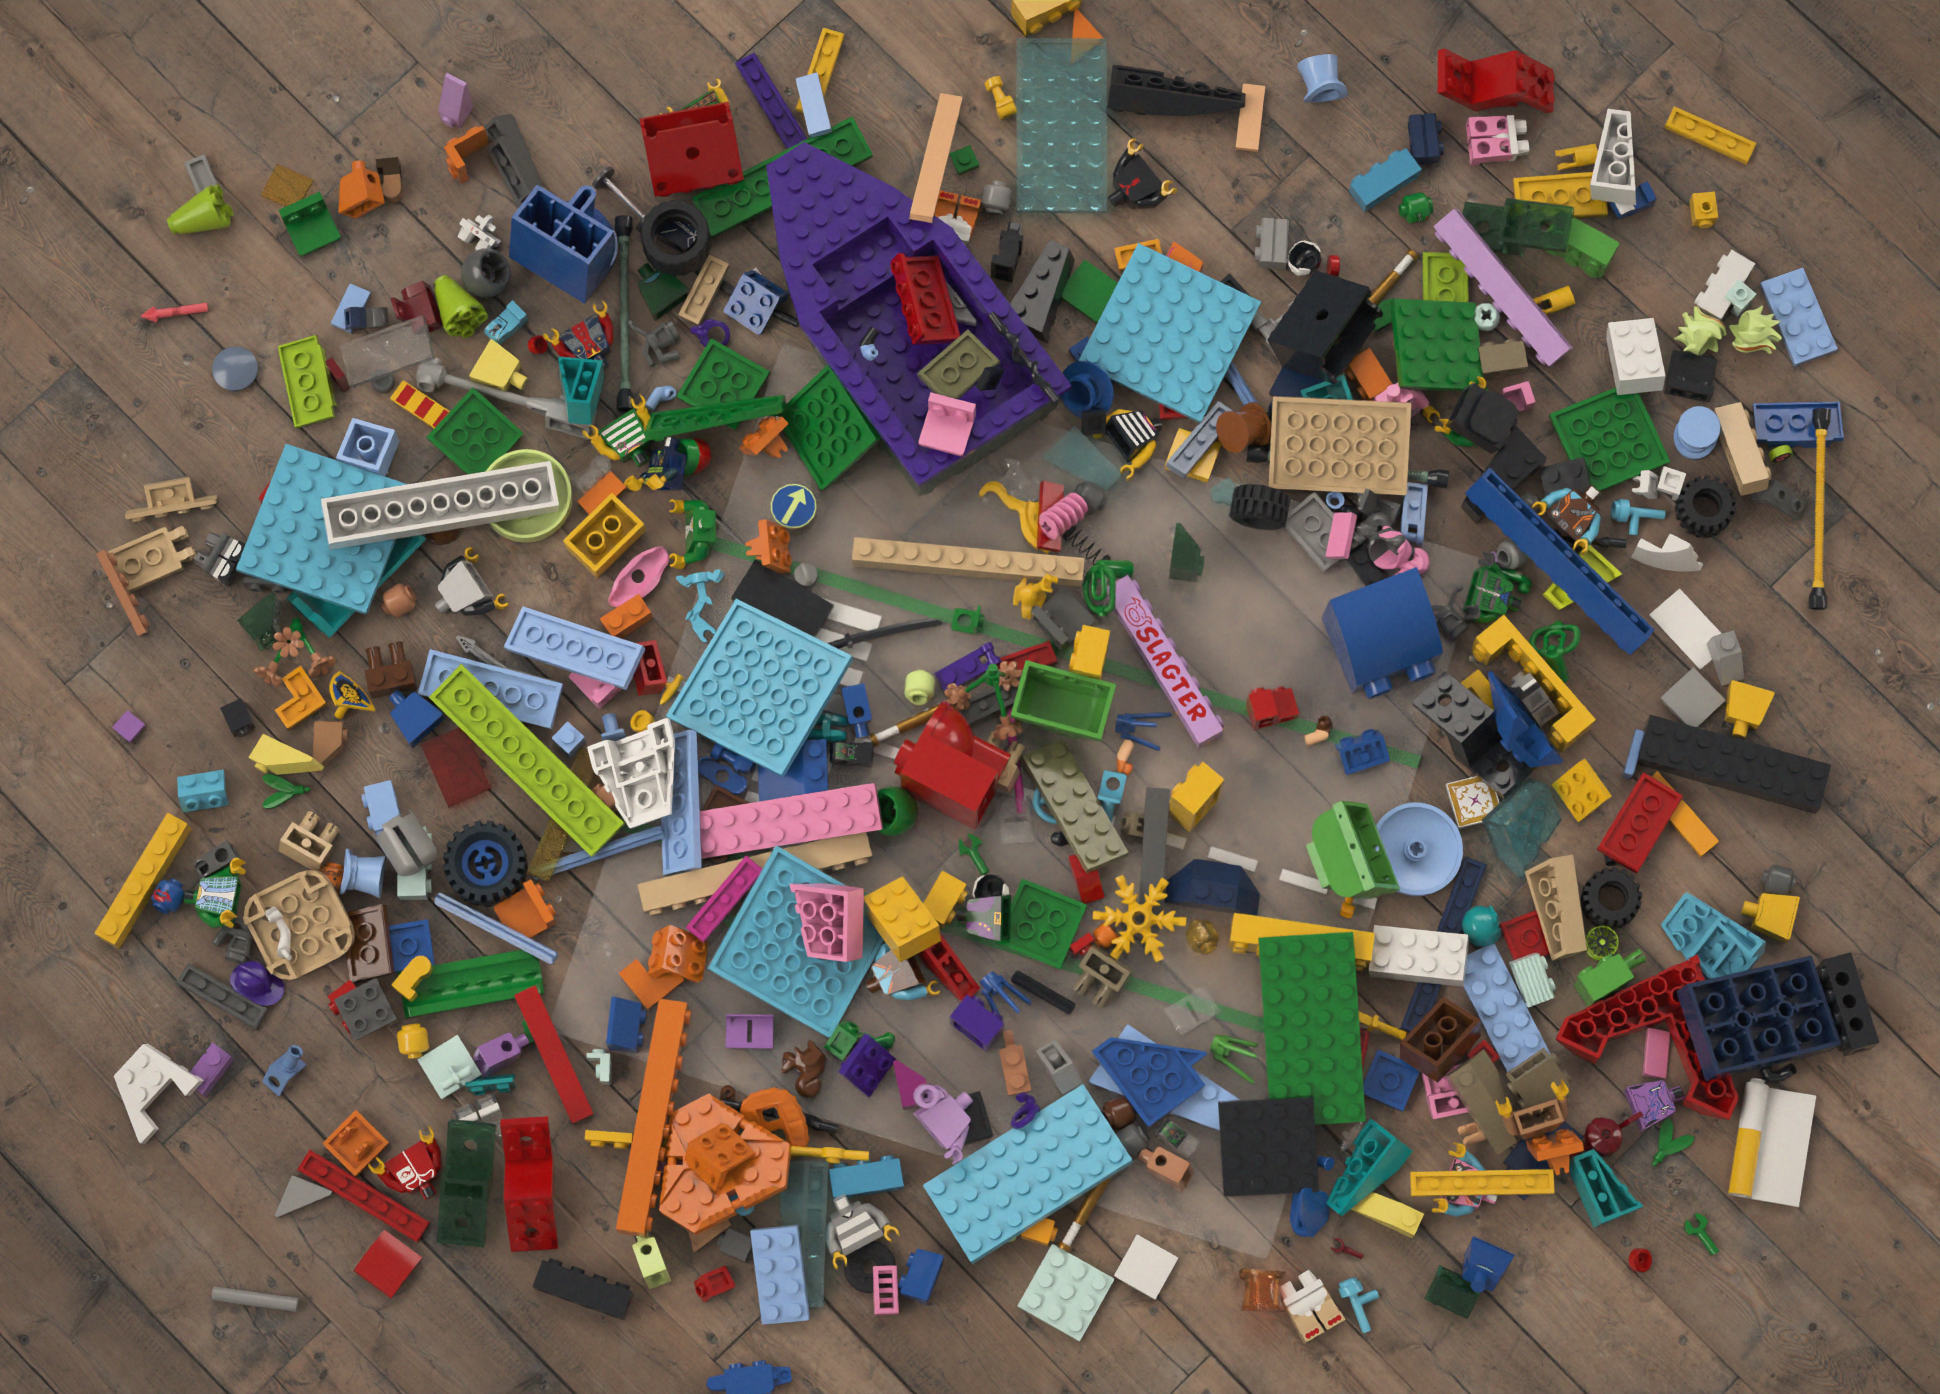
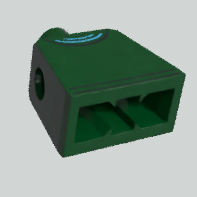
[638,263,689,321]

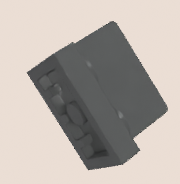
[1031,588,1095,651]
[334,978,400,1041]

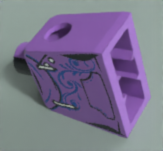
[1624,1080,1684,1132]

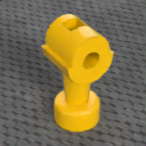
[984,76,1017,120]

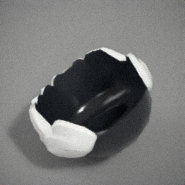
[1287,241,1322,276]
[973,874,1009,899]

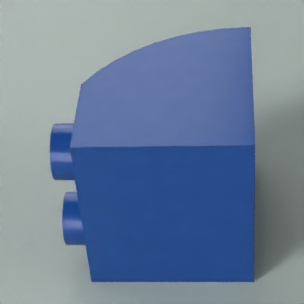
[1321,567,1443,699]

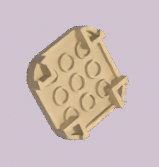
[243,870,355,980]

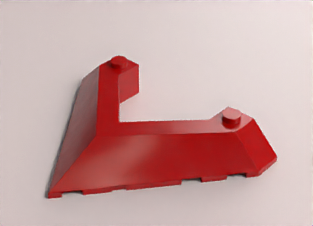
[1555,954,1739,1120]

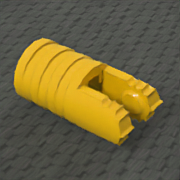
[1555,144,1598,171]
[1533,285,1575,315]

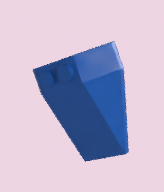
[1488,670,1563,768]

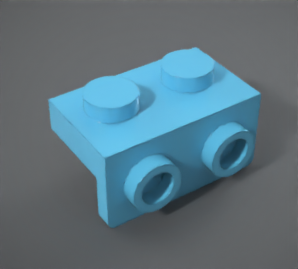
[177,770,228,812]

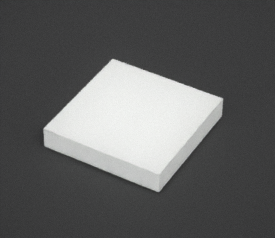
[1114,1235,1178,1300]

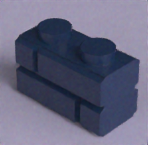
[1407,113,1444,165]

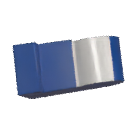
[1610,181,1657,220]

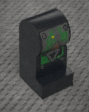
[829,742,874,768]

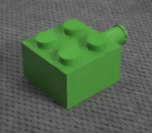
[1574,949,1646,1007]

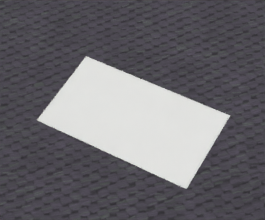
[1649,588,1722,670]

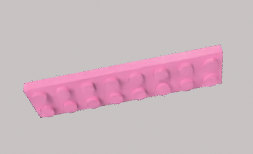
[700,783,883,859]

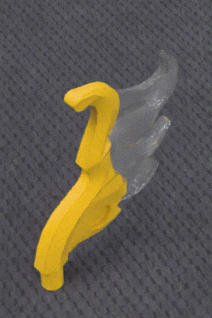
[979,458,1050,554]

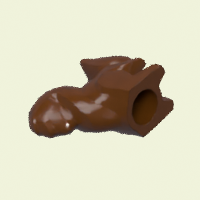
[781,1040,827,1098]

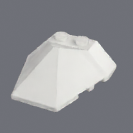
[587,718,675,829]

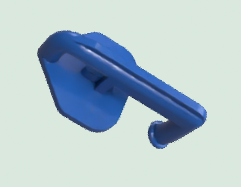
[1290,1156,1334,1237]

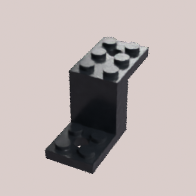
[1412,671,1537,799]

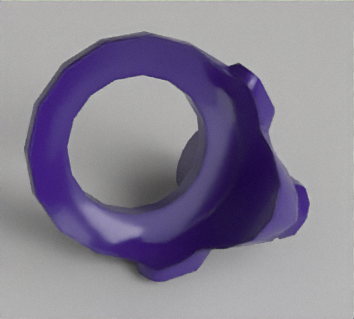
[690,319,730,347]
[1011,1092,1040,1129]

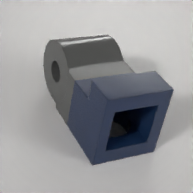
[344,307,389,330]

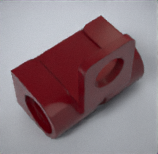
[391,281,443,335]

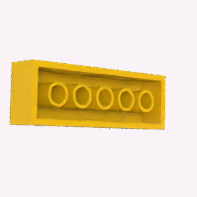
[1228,913,1375,971]

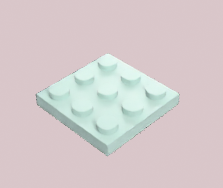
[1017,1244,1114,1342]

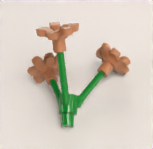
[252,618,336,687]
[944,661,1024,740]

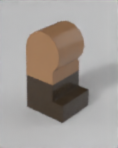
[376,157,403,203]

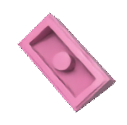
[1642,1028,1670,1079]

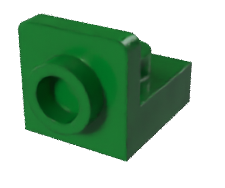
[824,1020,863,1061]

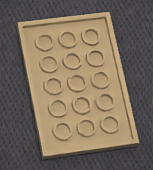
[1269,396,1412,495]

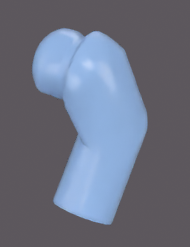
[645,386,677,411]

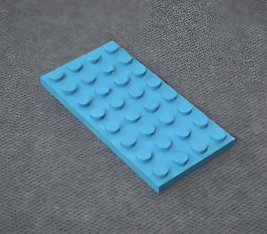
[923,1084,1133,1264]

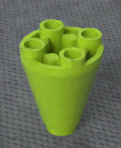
[167,184,234,234]
[434,275,488,338]

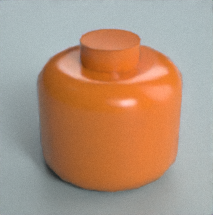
[1093,922,1119,948]

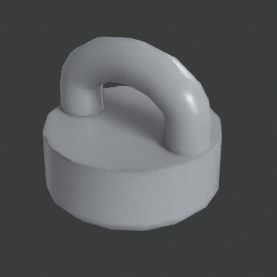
[794,563,817,587]

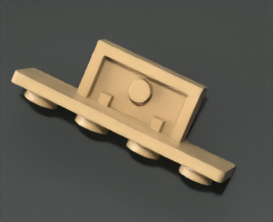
[125,477,218,522]

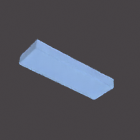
[796,73,832,138]

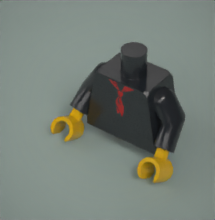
[1108,138,1178,209]

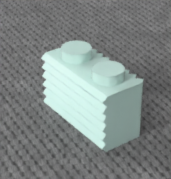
[1509,952,1556,1007]

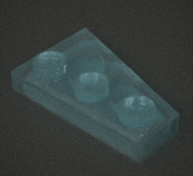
[1042,426,1123,491]

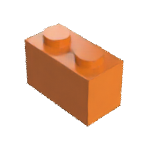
[1344,348,1392,401]
[600,594,653,639]

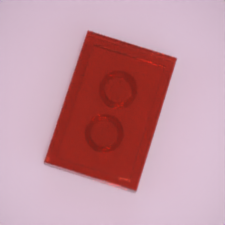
[420,727,491,808]

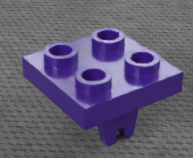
[838,1034,896,1098]

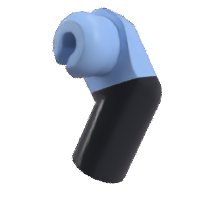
[859,327,880,360]

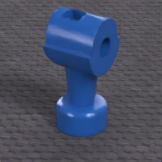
[710,744,753,774]

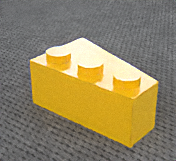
[1011,0,1082,36]

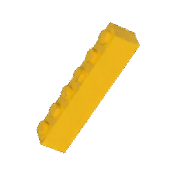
[95,812,192,949]

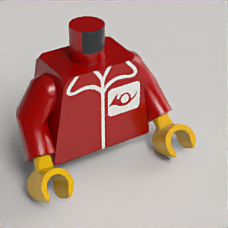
[368,1126,442,1201]

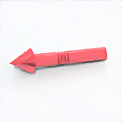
[140,303,208,323]

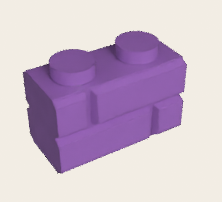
[190,1043,234,1098]

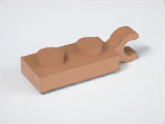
[999,1029,1031,1096]

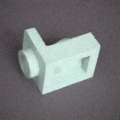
[1725,280,1756,318]
[586,1049,612,1085]

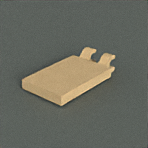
[109,526,196,593]

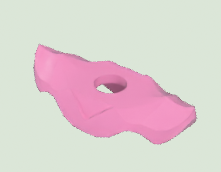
[608,546,669,607]

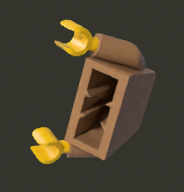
[1495,1079,1569,1140]

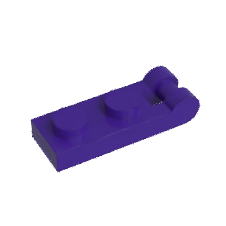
[935,642,1002,691]

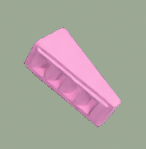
[873,1266,899,1316]

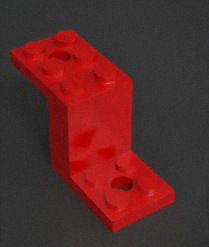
[1437,48,1555,113]
[500,1116,558,1252]

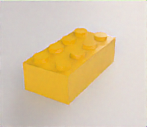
[1168,762,1225,833]

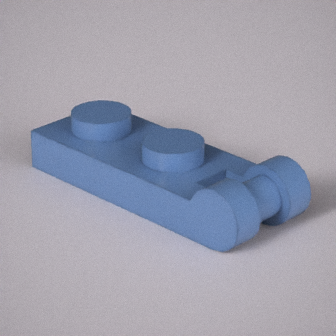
[1400,482,1428,546]

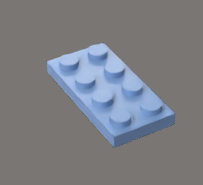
[1760,268,1838,367]
[750,1225,810,1325]

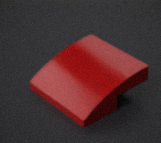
[354,1230,422,1299]

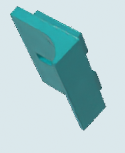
[465,1074,516,1096]

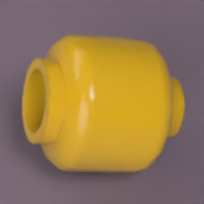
[397,1023,429,1059]

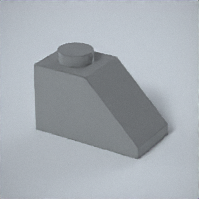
[1706,630,1744,686]
[1035,1039,1083,1095]

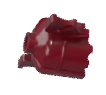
[1569,1111,1643,1159]

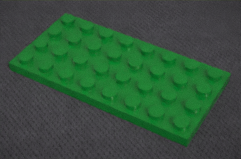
[1258,932,1366,1125]

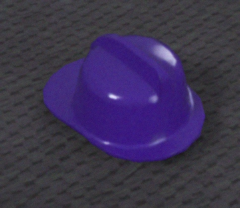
[230,961,284,1006]

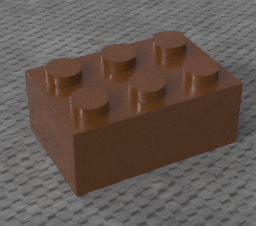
[1400,997,1481,1083]

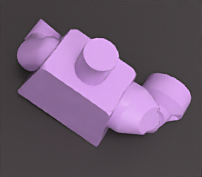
[913,1084,973,1165]

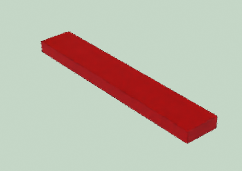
[514,985,594,1124]
[297,1149,430,1243]

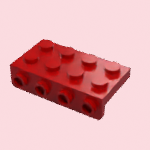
[890,253,960,345]

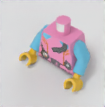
[1432,1142,1498,1217]

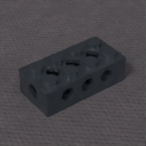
[1816,952,1879,1057]

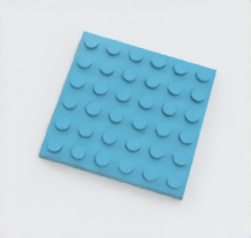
[1079,243,1261,423]
[236,444,408,615]
[666,599,854,778]
[707,846,884,1039]

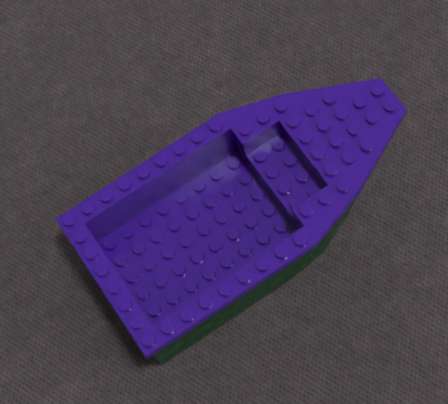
[766,142,1071,497]

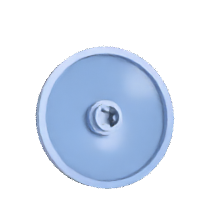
[1376,802,1463,896]

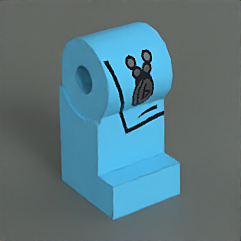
[484,300,529,345]

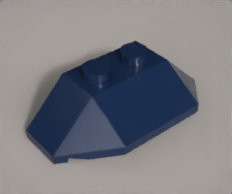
[1164,859,1260,916]

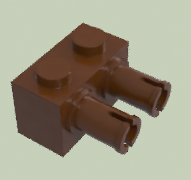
[364,641,417,699]

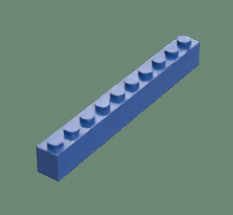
[1465,468,1655,655]

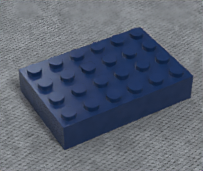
[1676,955,1841,1081]

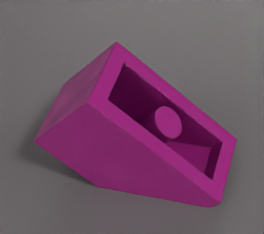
[893,1060,932,1110]

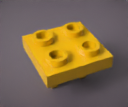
[1551,759,1612,822]

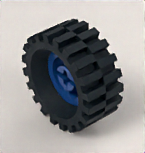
[443,820,528,907]

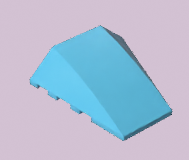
[1661,892,1766,980]

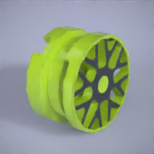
[1585,926,1619,961]

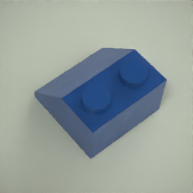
[606,997,646,1053]
[898,1248,944,1305]

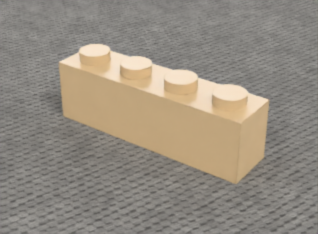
[1714,402,1771,496]

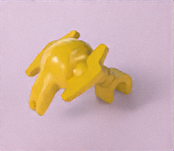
[1013,574,1058,620]

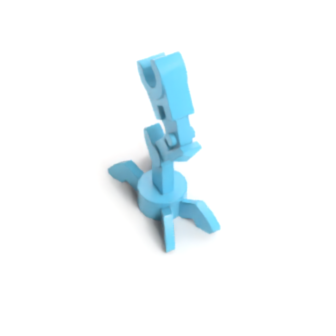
[676,569,725,644]

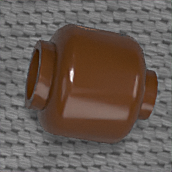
[1101,1096,1136,1130]

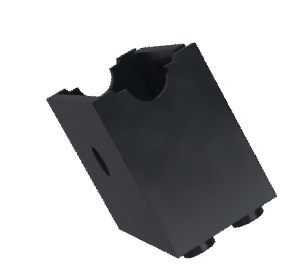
[1267,270,1384,385]

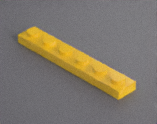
[1410,1169,1554,1197]

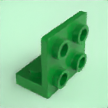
[278,191,341,257]

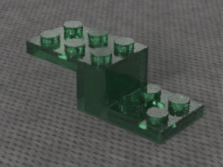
[1462,198,1574,256]
[437,1119,497,1248]

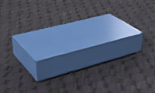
[1621,729,1645,780]

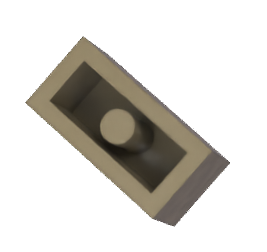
[1478,339,1528,379]

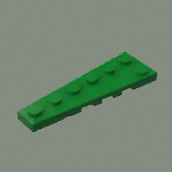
[644,395,786,441]

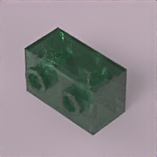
[1424,1265,1480,1319]

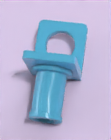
[1097,770,1127,823]

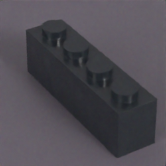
[533,1258,633,1321]

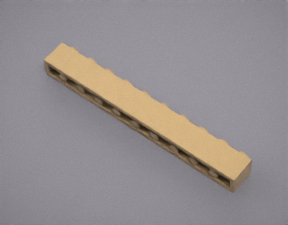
[852,537,1084,587]
[637,832,872,916]

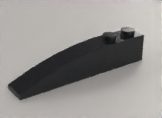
[1107,64,1246,116]

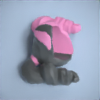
[1350,512,1430,575]

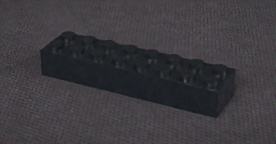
[1637,715,1831,814]

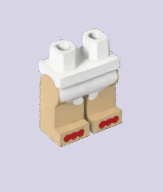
[1279,1270,1345,1344]

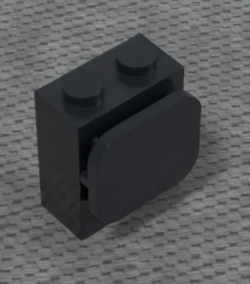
[1446,383,1519,454]

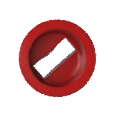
[527,335,547,354]

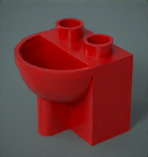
[894,700,1011,830]

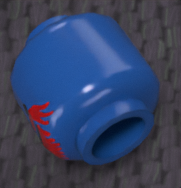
[151,878,185,915]

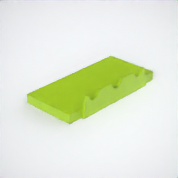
[278,335,337,429]

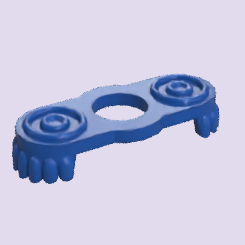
[698,756,747,795]

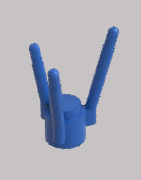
[1115,712,1172,751]
[980,971,1032,1014]

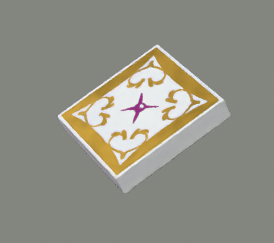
[1445,776,1503,829]

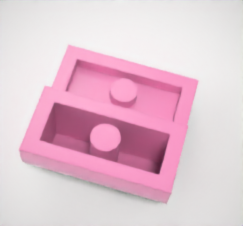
[1422,1064,1468,1119]

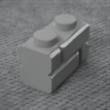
[1254,218,1289,270]

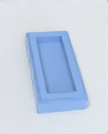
[331,284,371,334]

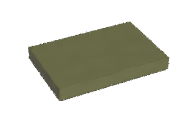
[917,330,1000,400]

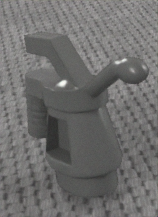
[627,319,681,366]
[1431,585,1469,640]
[211,918,254,965]

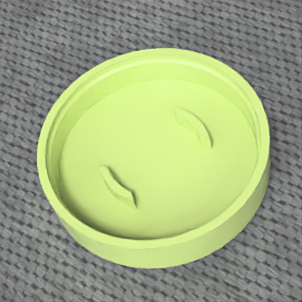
[486,449,573,543]

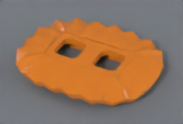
[739,1087,809,1161]

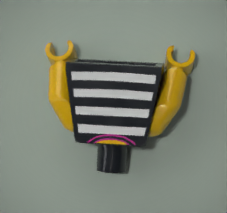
[1093,409,1162,481]

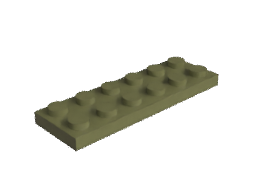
[1021,739,1129,874]

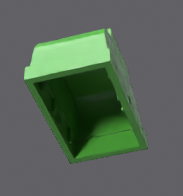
[1010,660,1116,742]
[1306,800,1400,899]

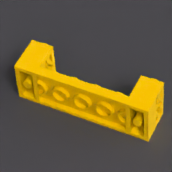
[1471,615,1596,752]

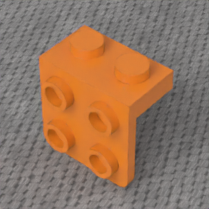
[444,126,489,184]
[494,879,557,938]
[648,925,709,983]
[684,1123,754,1191]

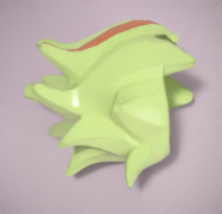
[1674,306,1727,355]
[1729,306,1782,354]

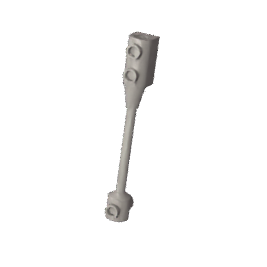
[416,357,597,440]

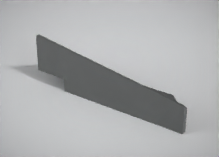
[484,114,544,206]

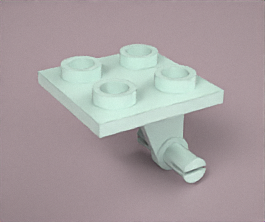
[417,1035,482,1100]

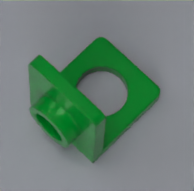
[951,606,985,635]

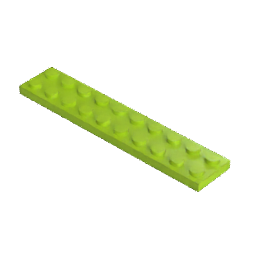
[429,664,625,857]

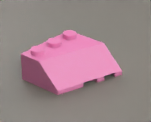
[790,883,864,962]

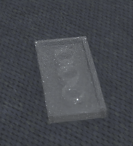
[340,315,435,388]

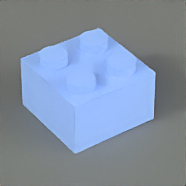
[336,418,400,477]

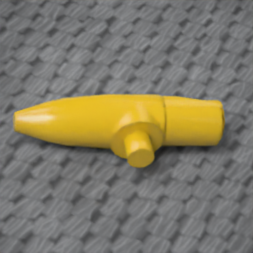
[660,674,684,705]

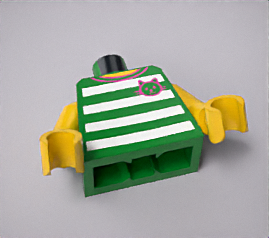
[582,394,650,467]

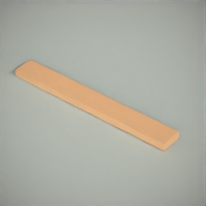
[909,93,963,223]

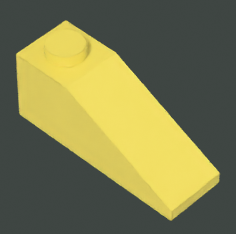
[249,734,324,775]
[1350,1192,1424,1238]

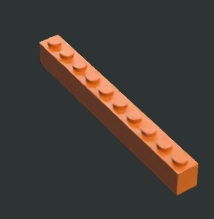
[616,998,692,1238]

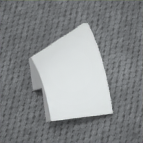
[1631,534,1703,572]

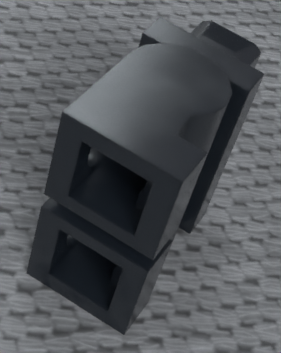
[990,221,1024,283]

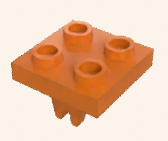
[739,416,789,458]
[745,519,792,574]
[322,1110,390,1177]
[1526,1129,1584,1175]

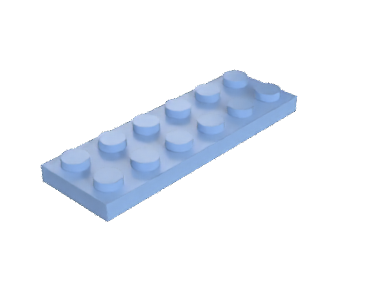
[504,606,645,690]
[418,649,564,729]
[661,730,701,876]
[1463,944,1550,1073]

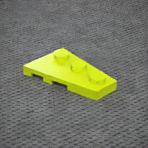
[1542,545,1622,610]

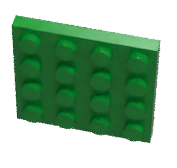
[1390,298,1483,392]
[777,364,882,491]
[1548,387,1671,492]

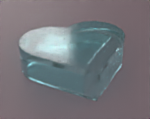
[1210,477,1236,506]

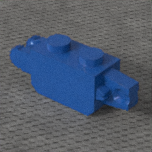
[706,1360,792,1394]

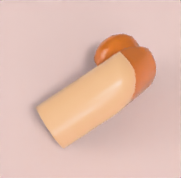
[1117,740,1134,776]

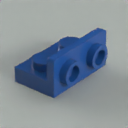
[1335,729,1390,775]

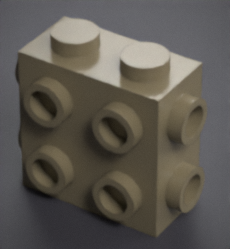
[1505,1048,1574,1109]

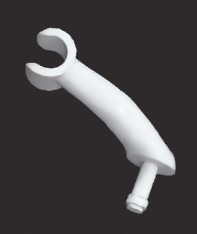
[265,906,292,960]

